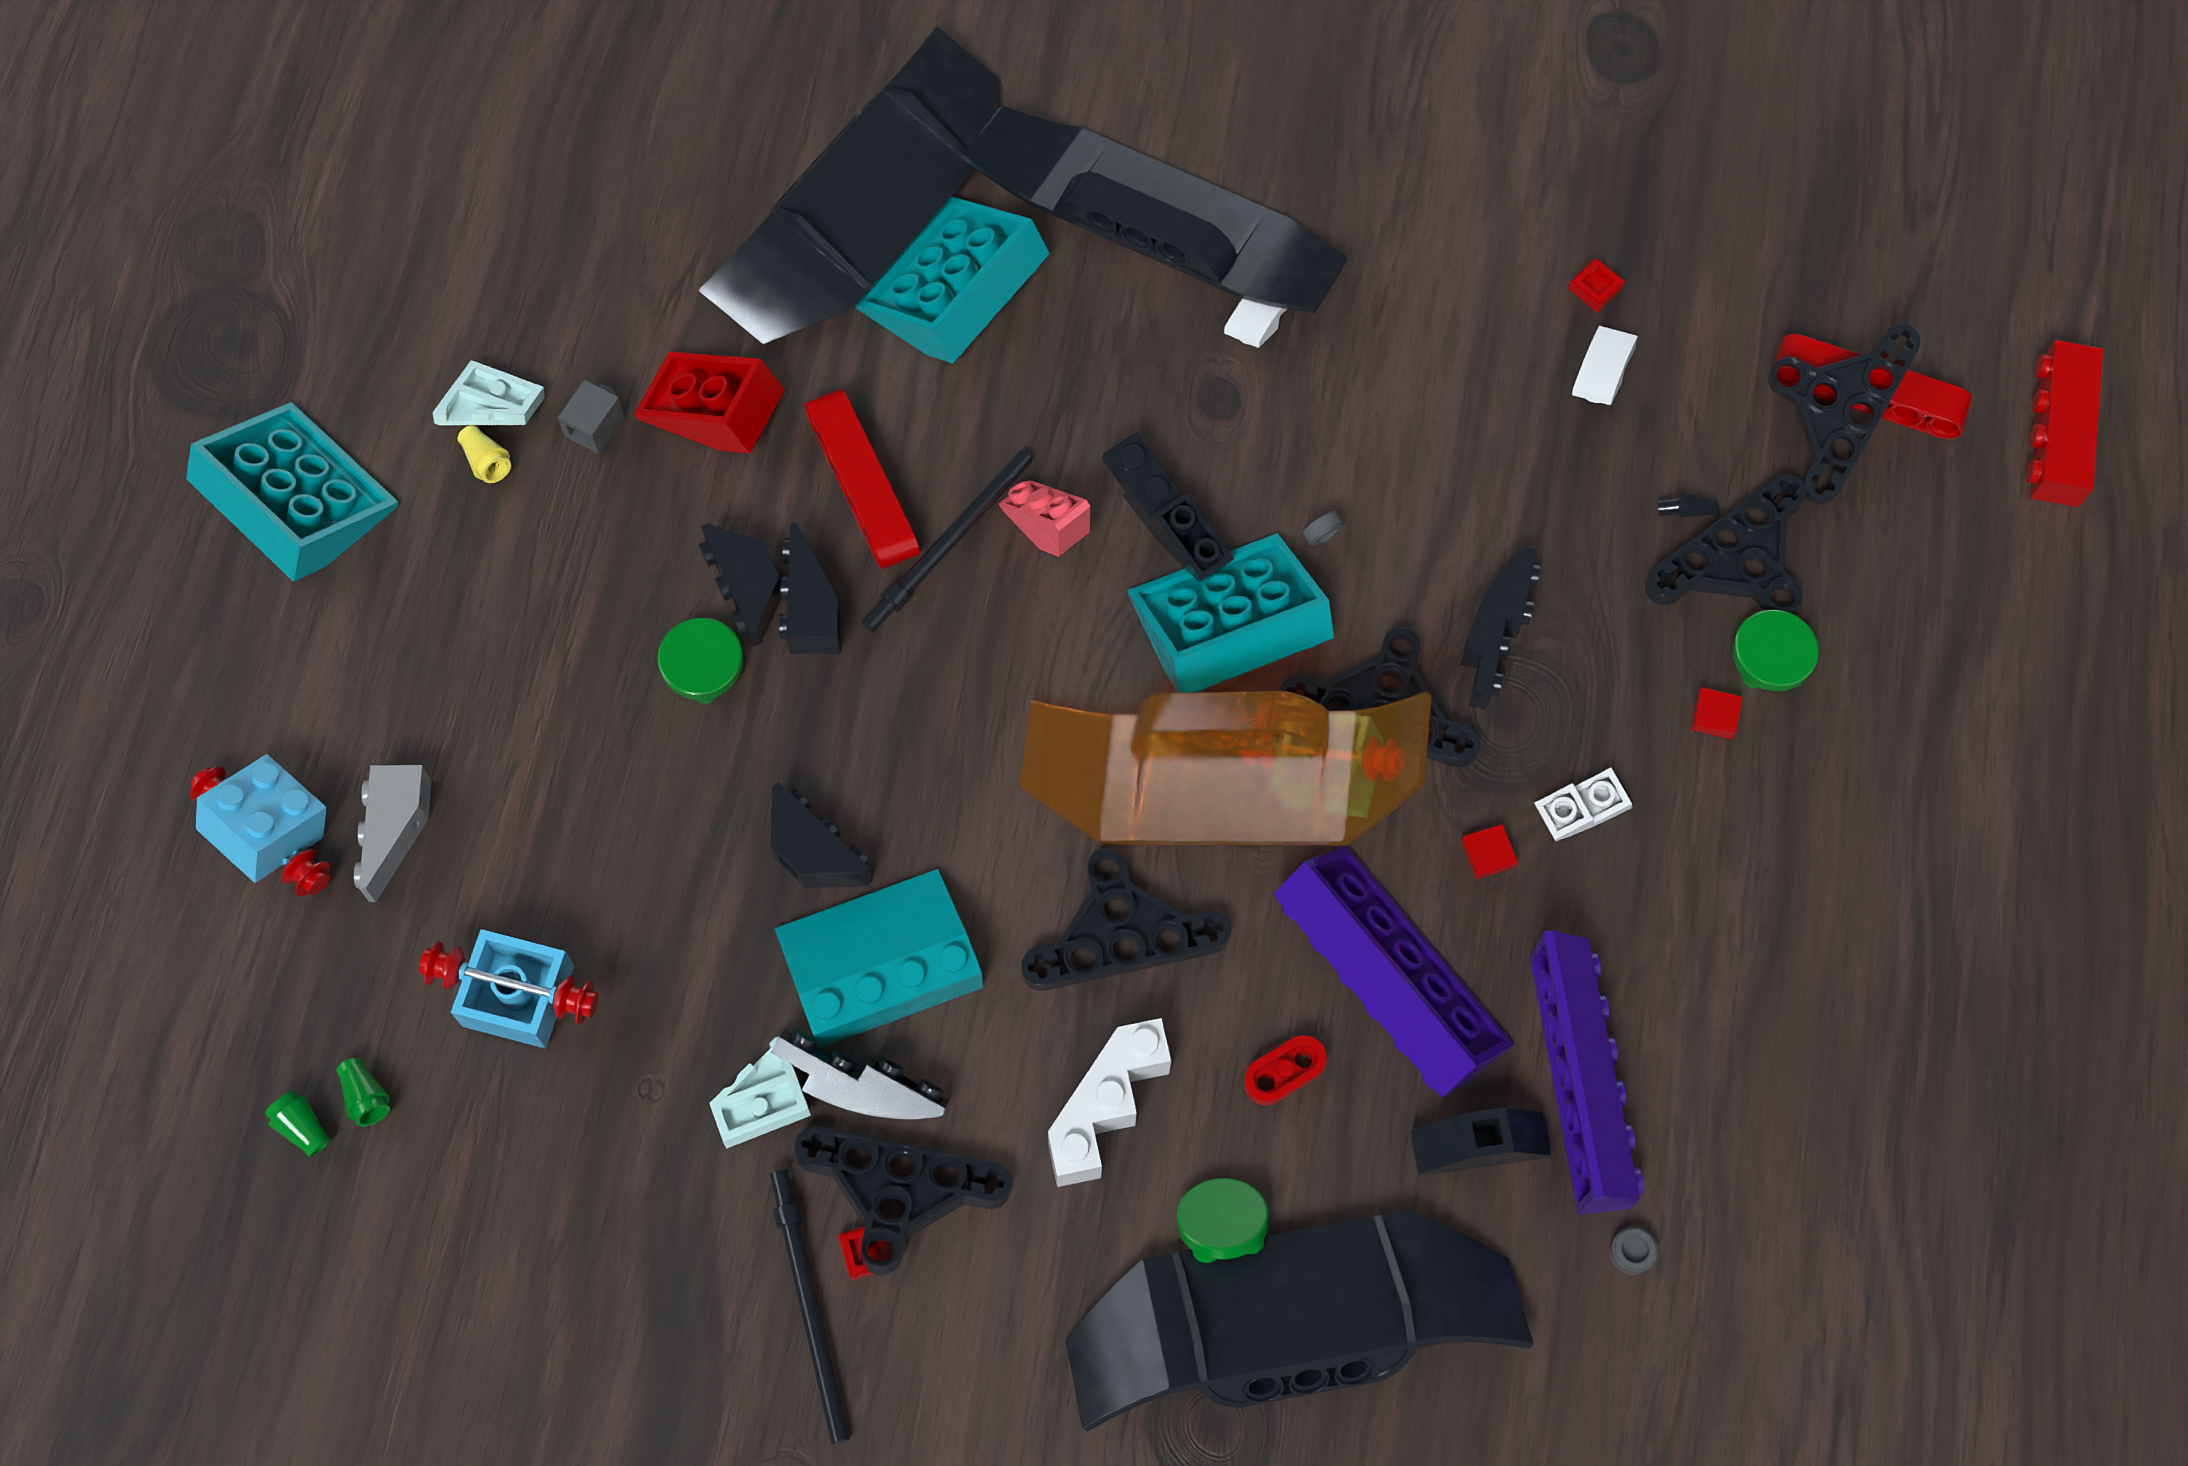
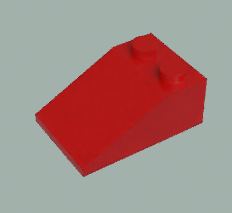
[633,352,785,454]

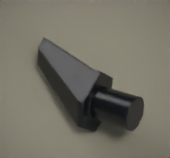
[1657,493,1720,518]

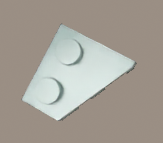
[433,360,545,425]
[710,1036,811,1149]

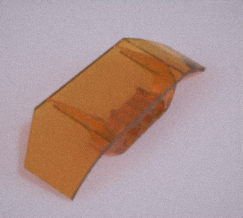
[1019,691,1432,846]

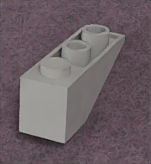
[354,765,432,902]

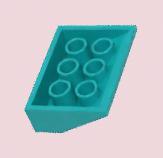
[855,196,1050,364]
[186,402,398,582]
[1127,533,1334,698]
[774,869,983,1049]

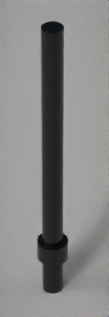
[862,450,1033,632]
[769,1169,850,1444]

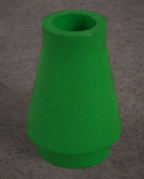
[336,1058,390,1127]
[264,1090,331,1158]

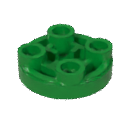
[1732,610,1819,691]
[658,618,744,704]
[1177,1178,1269,1263]

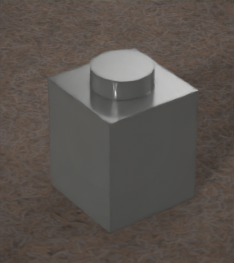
[558,380,625,454]

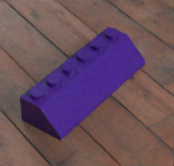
[1273,846,1515,1098]
[1529,931,1644,1215]

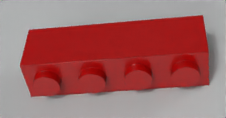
[2026,340,2103,508]

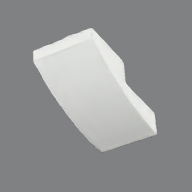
[1224,299,1287,348]
[1572,326,1638,405]
[1535,768,1632,841]

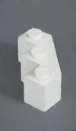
[1048,1018,1171,1187]

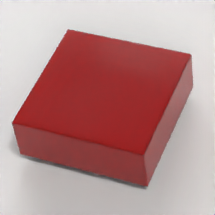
[1568,258,1626,313]
[1691,687,1742,740]
[1460,824,1518,880]
[838,1226,892,1281]

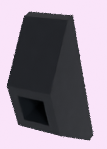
[699,523,781,647]
[771,782,872,888]
[1410,1108,1551,1176]

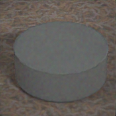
[1302,511,1345,547]
[1609,1227,1658,1275]

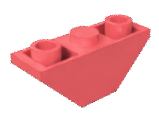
[998,480,1090,557]

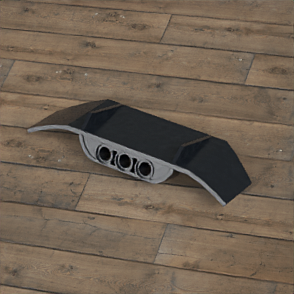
[699,26,999,344]
[961,106,1348,313]
[1066,1210,1534,1432]

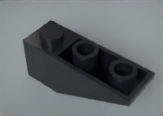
[779,523,841,654]

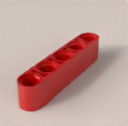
[1774,334,1972,439]
[804,388,920,570]

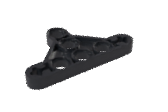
[1768,324,1921,505]
[1645,474,1807,614]
[1278,627,1480,767]
[1021,848,1231,991]
[794,1126,1011,1275]

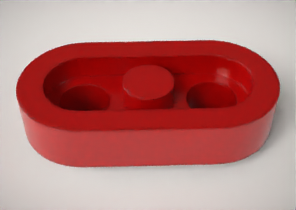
[1244,1035,1327,1106]

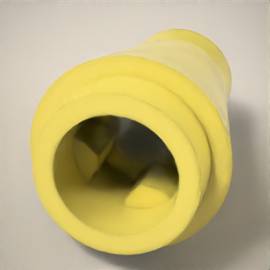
[458,425,511,483]

